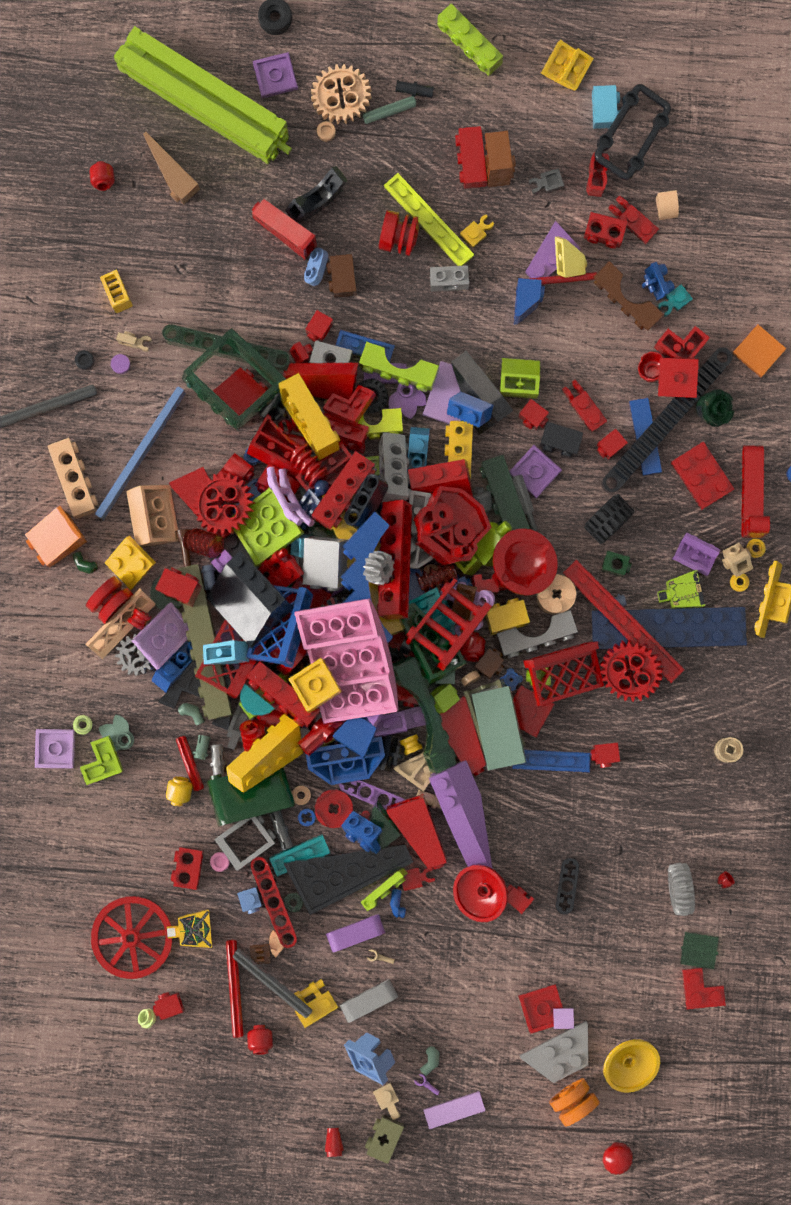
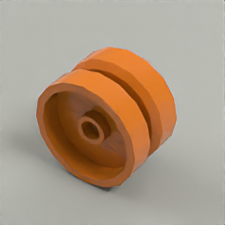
[549,1078,600,1127]

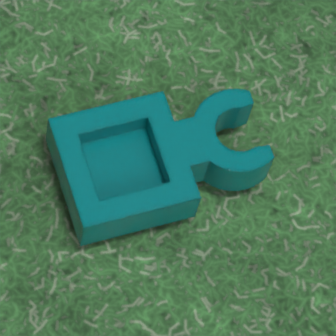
[657,284,693,317]

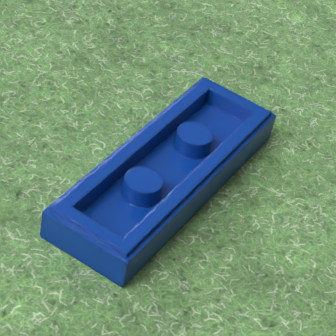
[335,330,395,363]

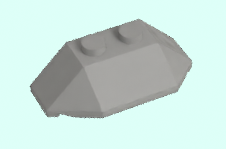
[409,490,443,569]

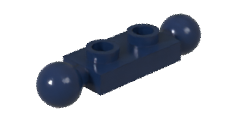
[294,480,330,530]

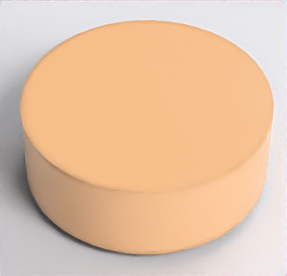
[317,121,336,142]
[461,670,481,687]

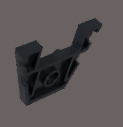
[158,660,233,730]

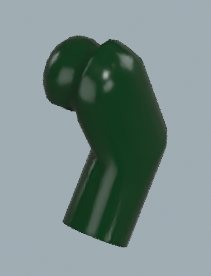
[72,551,98,574]

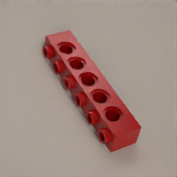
[377,500,412,620]

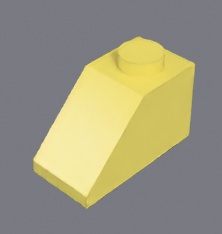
[555,236,587,278]

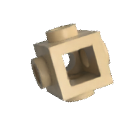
[722,543,753,577]

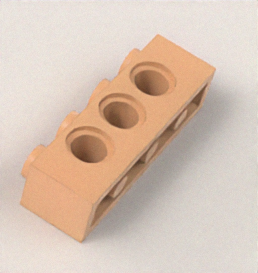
[48,438,99,519]

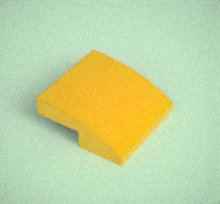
[541,40,594,91]

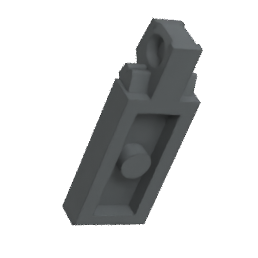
[227,700,253,750]

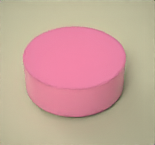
[210,852,230,872]

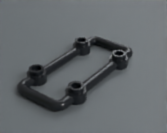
[594,84,671,180]

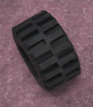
[584,494,635,544]

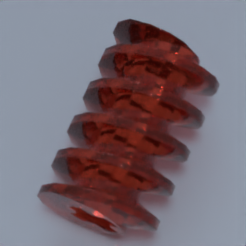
[182,528,224,558]
[415,563,458,593]

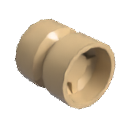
[714,737,743,763]

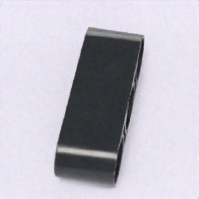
[344,474,388,530]

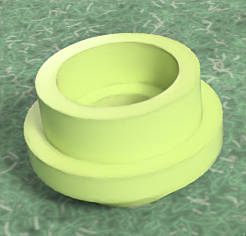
[73,715,92,735]
[138,1009,156,1029]

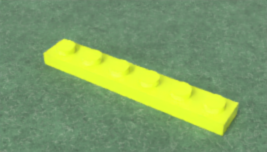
[384,173,474,266]

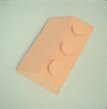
[126,485,178,547]

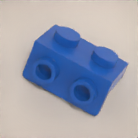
[341,811,382,854]

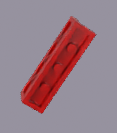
[291,411,370,454]

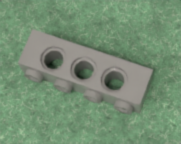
[378,432,411,505]

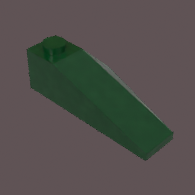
[399,602,466,685]

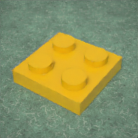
[105,536,156,590]
[289,658,342,713]

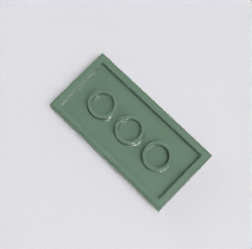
[472,686,527,770]

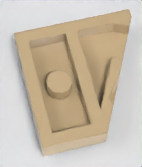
[394,749,446,791]

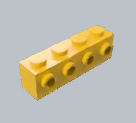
[445,421,473,479]

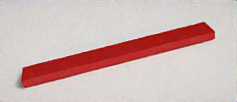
[562,559,685,683]

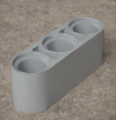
[339,979,398,1023]

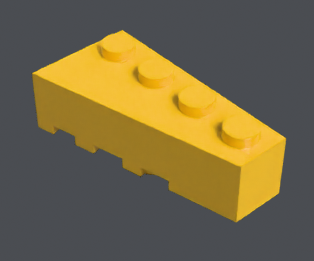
[279,373,340,460]
[226,714,303,793]

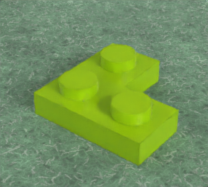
[80,735,124,785]

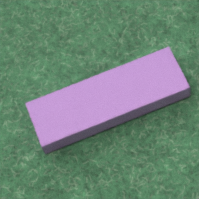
[423,1091,485,1129]

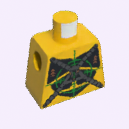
[167,909,212,948]

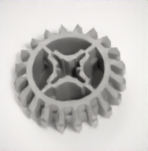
[668,863,695,916]

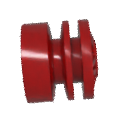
[379,210,419,256]

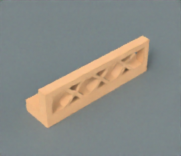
[86,588,156,659]

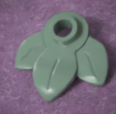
[99,715,134,751]

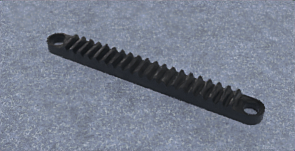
[601,347,732,493]

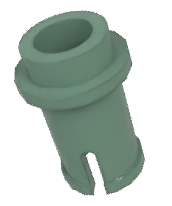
[193,735,211,760]

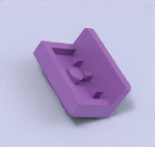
[673,533,720,576]

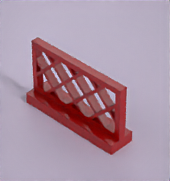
[195,619,273,699]
[523,641,604,706]

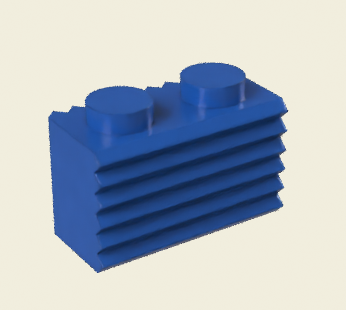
[447,391,493,428]

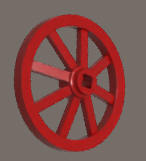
[91,896,173,979]

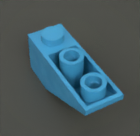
[407,427,430,489]

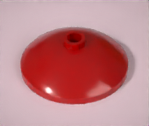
[453,864,508,922]

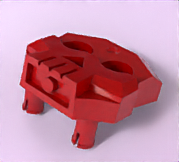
[413,486,492,565]

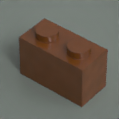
[327,254,357,298]

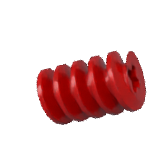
[288,444,327,488]
[240,720,266,752]

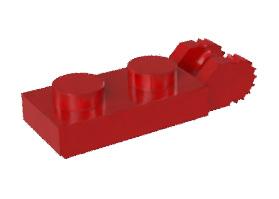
[608,196,659,244]
[562,380,607,433]

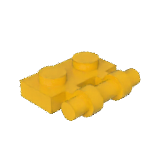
[294,979,338,1028]

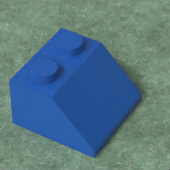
[514,278,545,325]

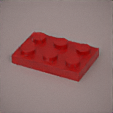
[671,441,734,510]

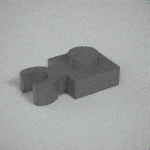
[529,168,564,194]

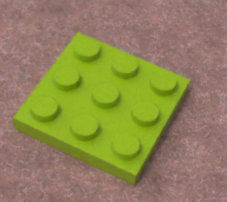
[231,488,304,567]

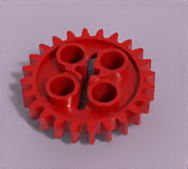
[192,472,255,536]
[600,639,664,702]

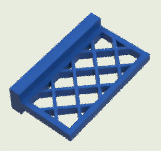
[246,586,313,668]

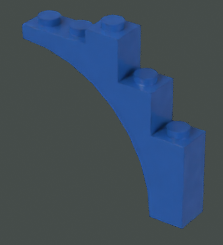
[340,512,393,643]

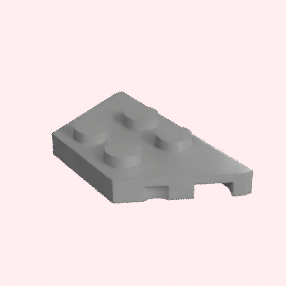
[519,1021,588,1083]

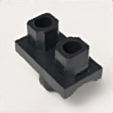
[257,388,289,421]
[378,735,405,772]

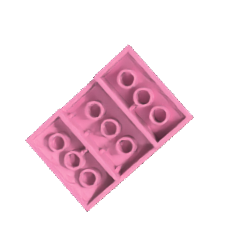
[294,598,398,723]

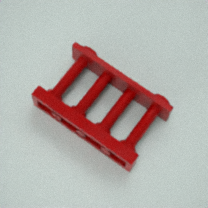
[406,578,492,671]

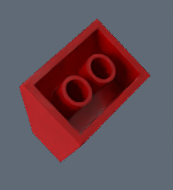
[408,459,474,498]

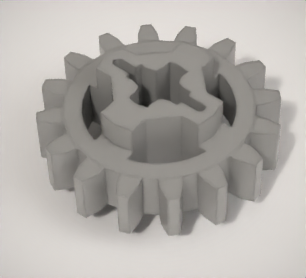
[115,634,153,676]

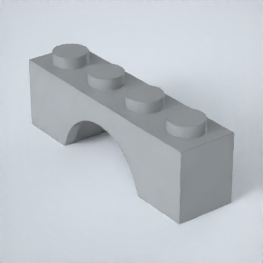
[496,610,578,658]

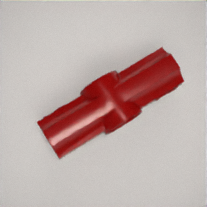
[298,718,347,756]

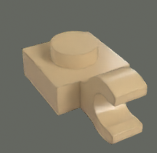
[116,331,152,352]
[373,1082,400,1120]

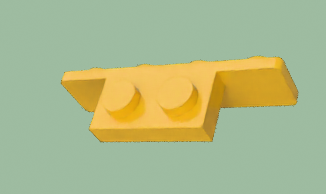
[755,560,791,638]

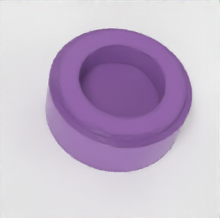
[111,354,130,374]

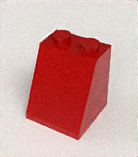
[207,367,269,429]

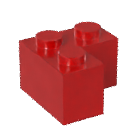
[654,326,710,359]
[155,567,202,607]

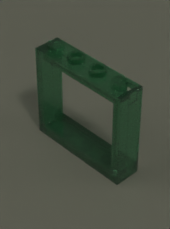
[182,328,286,431]

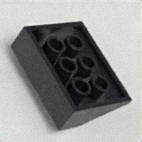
[206,551,293,648]

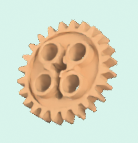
[311,64,372,124]

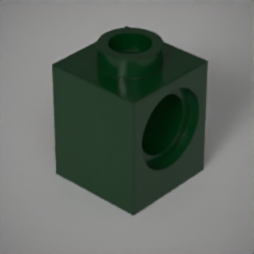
[601,551,632,577]

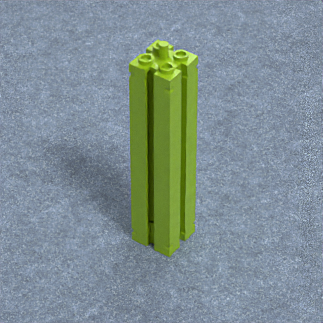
[114,26,292,164]

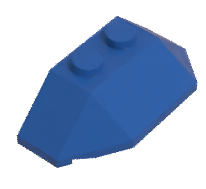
[306,737,385,785]

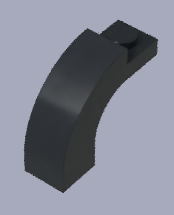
[285,166,348,223]

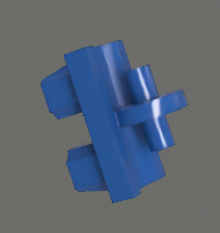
[641,262,675,301]

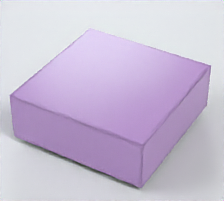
[553,1008,574,1029]

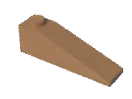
[143,132,200,205]

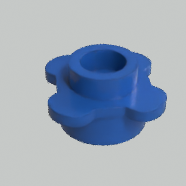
[500,668,523,691]

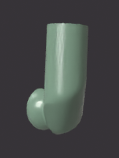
[178,703,205,726]
[420,1046,440,1076]

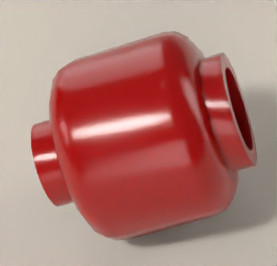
[89,161,115,191]
[460,632,486,662]
[247,1025,273,1055]

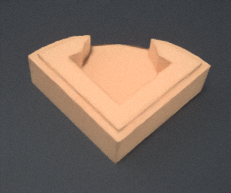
[269,930,288,957]

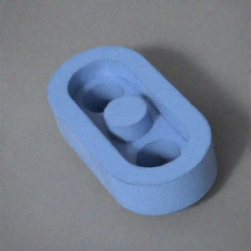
[304,248,328,286]

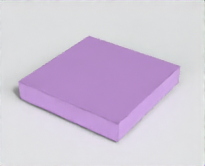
[35,729,75,768]

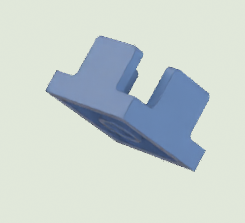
[344,1033,395,1085]

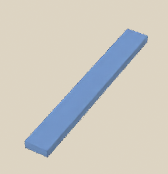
[95,386,186,520]

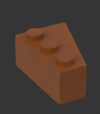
[485,131,516,187]

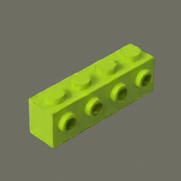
[437,3,503,76]

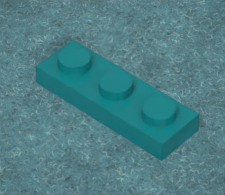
[269,834,330,876]

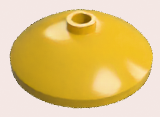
[603,1039,660,1093]

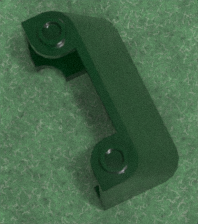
[207,767,296,827]

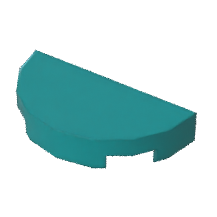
[240,684,275,716]

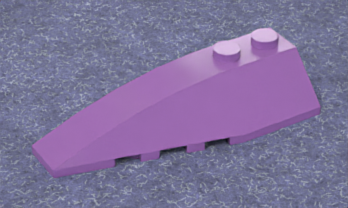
[429,760,493,869]

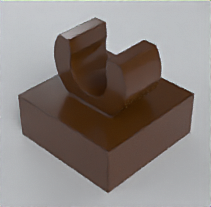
[250,943,271,964]

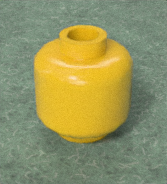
[166,776,192,806]

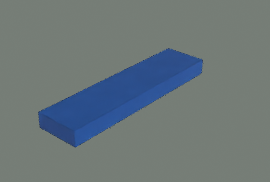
[629,398,662,476]
[512,750,590,772]

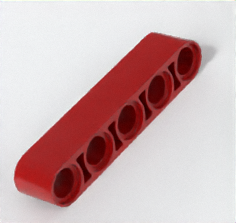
[251,857,297,948]

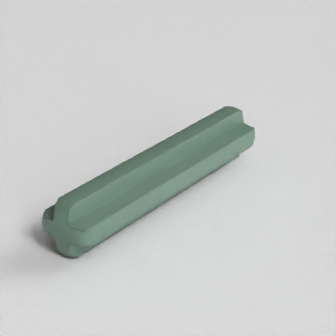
[362,96,416,124]

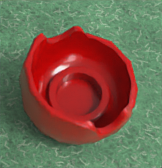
[638,351,663,382]
[602,1142,633,1175]

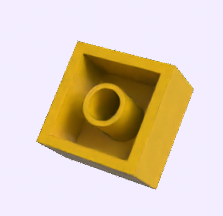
[485,598,530,636]

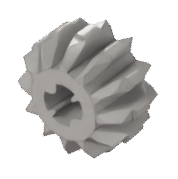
[363,551,394,585]

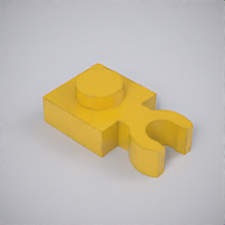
[460,215,494,249]

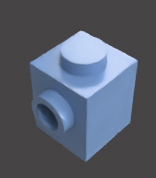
[237,886,263,914]

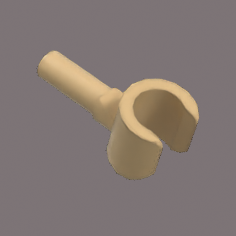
[367,949,395,964]

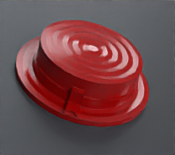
[493,529,558,596]

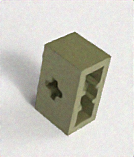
[365,1115,404,1164]

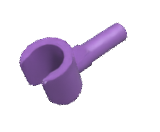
[414,1074,440,1095]

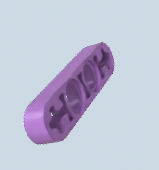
[339,780,405,810]

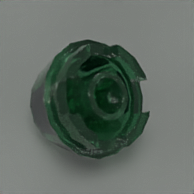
[696,389,735,427]

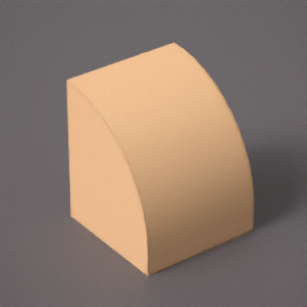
[656,190,679,220]

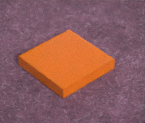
[732,324,787,378]

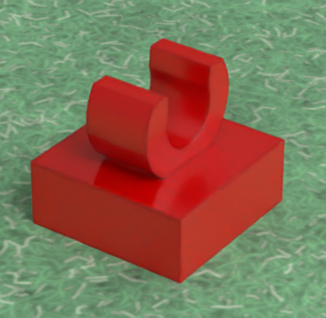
[289,341,313,363]

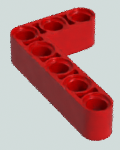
[741,445,770,538]

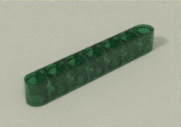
[162,324,291,371]

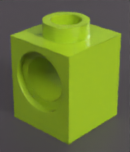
[425,684,460,714]

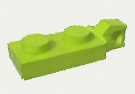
[361,868,408,911]

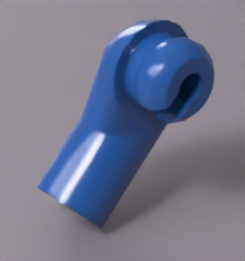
[390,889,406,918]

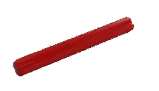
[226,940,244,1038]

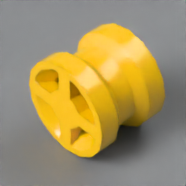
[400,734,423,756]

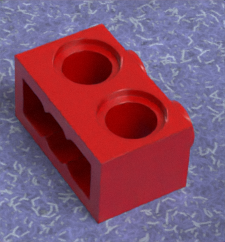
[584,212,628,249]
[171,847,204,890]

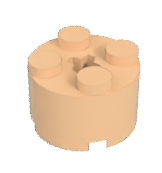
[536,574,577,615]

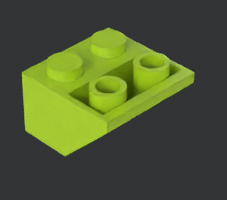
[500,358,540,399]

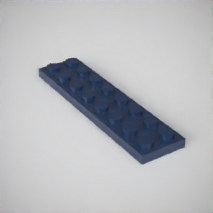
[591,607,747,650]

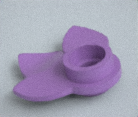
[389,384,426,419]

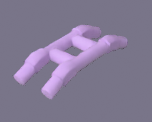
[267,467,315,527]

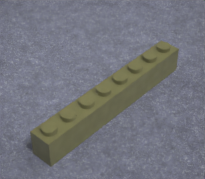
[177,564,233,721]

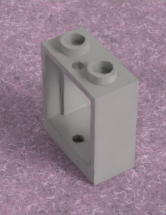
[214,815,276,871]

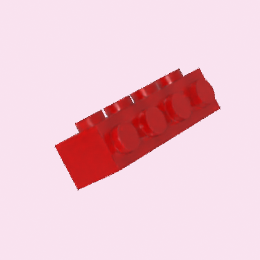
[311,451,376,531]
[247,661,320,729]

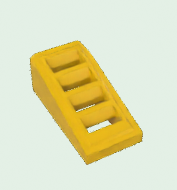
[100,270,133,313]

